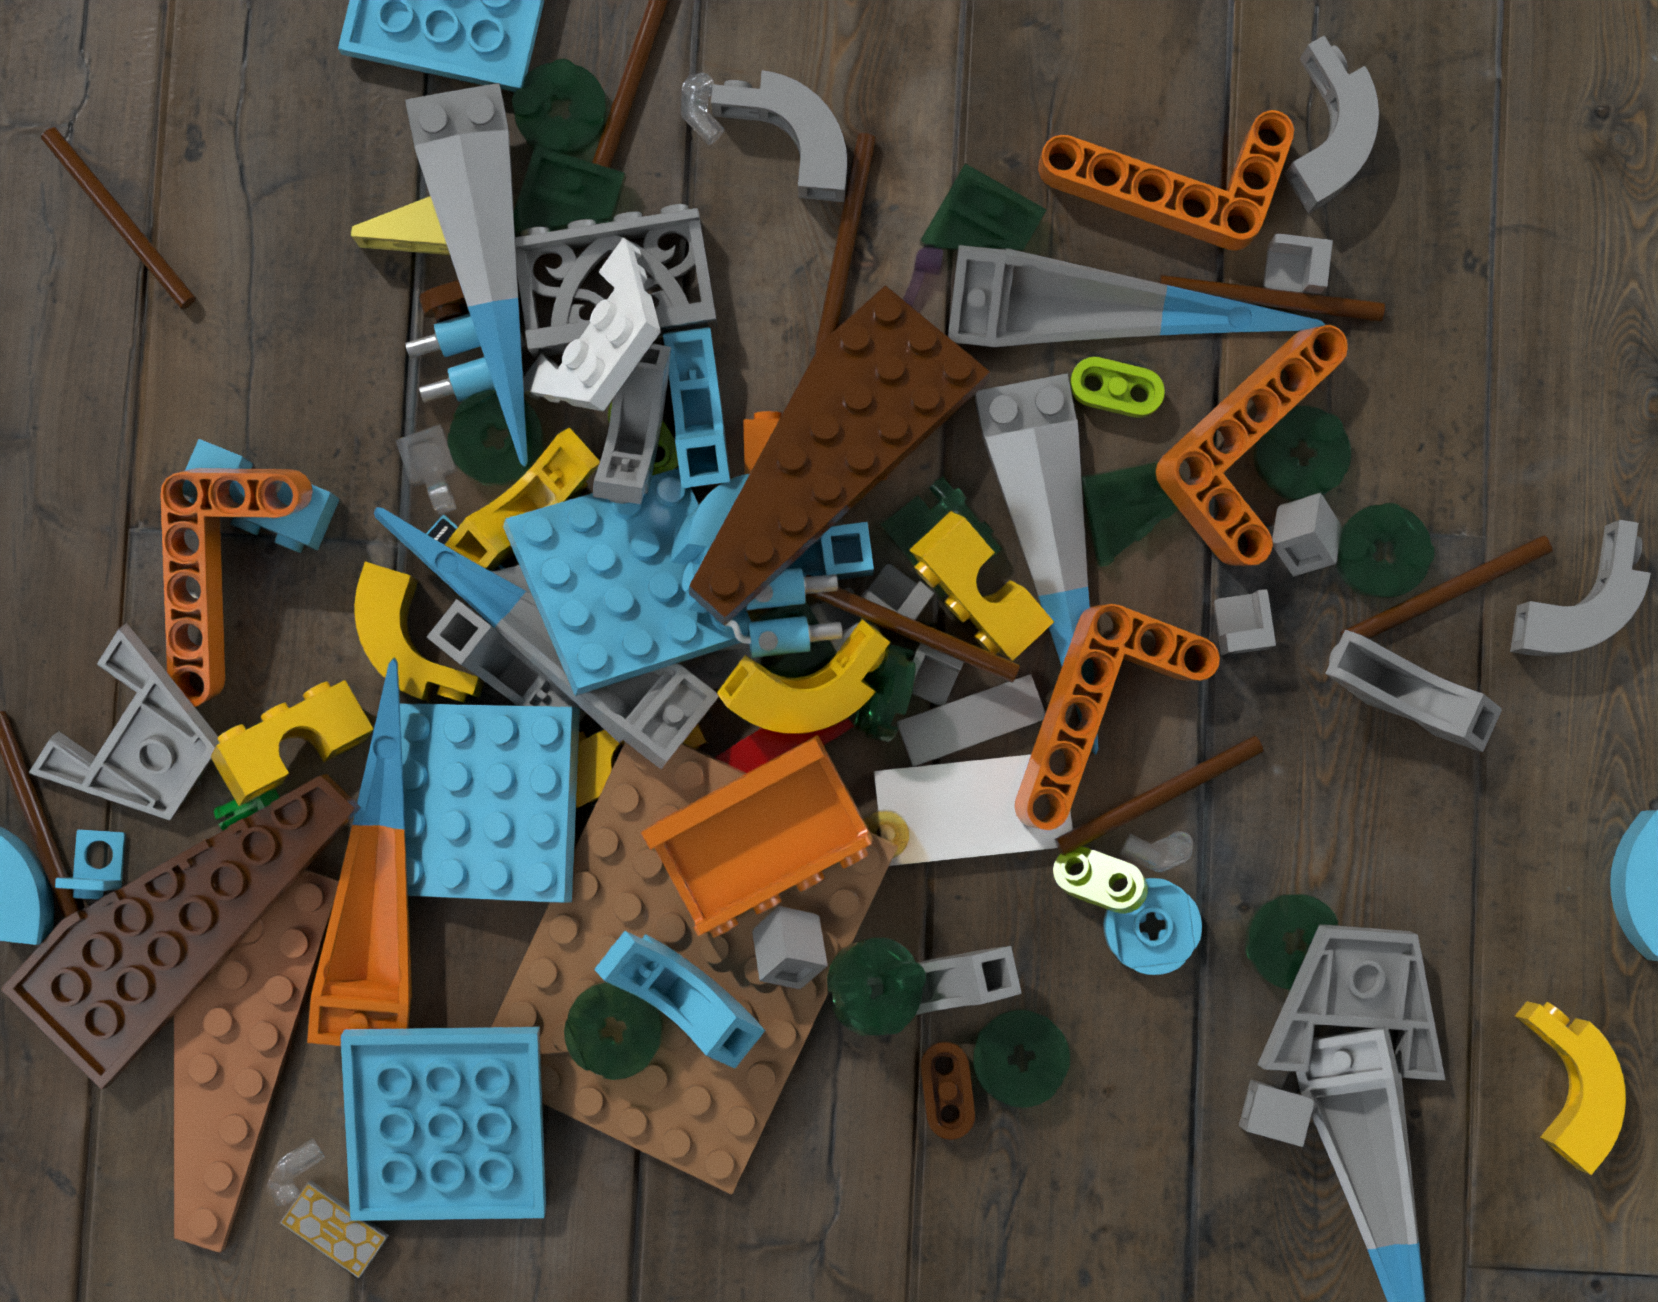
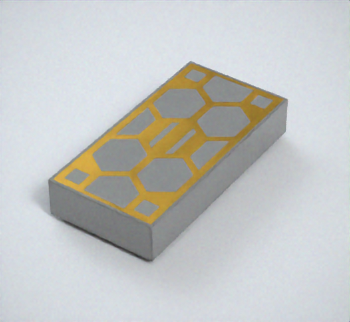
[280,1180,389,1278]

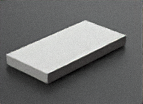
[874,751,1073,866]

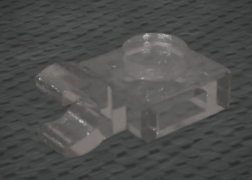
[396,424,458,515]

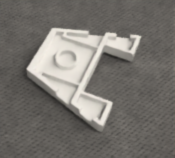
[523,238,661,411]

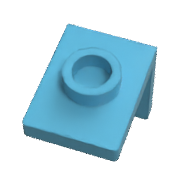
[55,830,126,899]

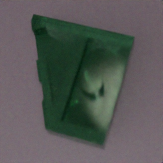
[514,145,626,237]
[920,163,1047,252]
[1081,460,1179,567]

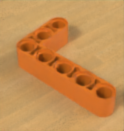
[1038,110,1294,251]
[1156,325,1348,566]
[160,468,313,707]
[1014,604,1220,830]

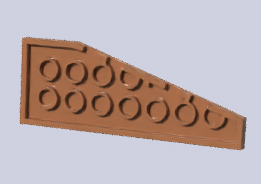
[174,839,339,1253]

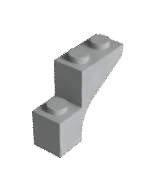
[1325,630,1502,752]

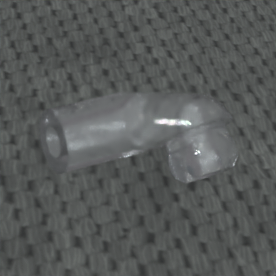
[681,72,725,145]
[1120,831,1194,873]
[265,1138,325,1207]

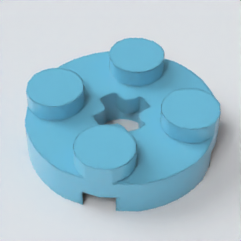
[1104,878,1202,975]

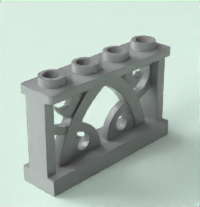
[515,204,718,358]

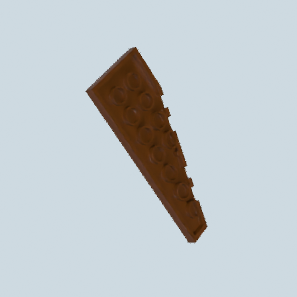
[689,285,990,626]
[1,774,361,1090]

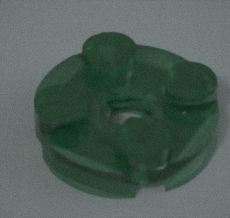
[512,59,607,157]
[447,390,544,486]
[1253,406,1351,501]
[1336,503,1435,599]
[855,645,916,743]
[1245,894,1339,990]
[827,937,926,1036]
[564,981,664,1080]
[973,1009,1070,1108]

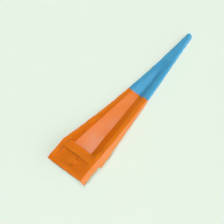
[307,657,412,1046]

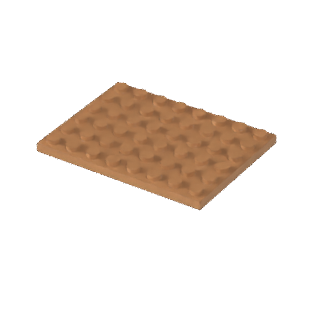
[491,742,898,1195]

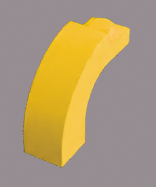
[445,428,600,571]
[354,562,485,703]
[717,619,890,733]
[1515,1001,1626,1175]

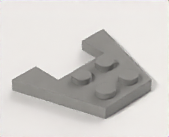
[29,623,219,820]
[1257,925,1445,1080]

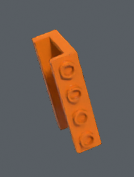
[641,735,874,938]

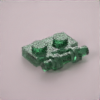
[881,476,1003,600]

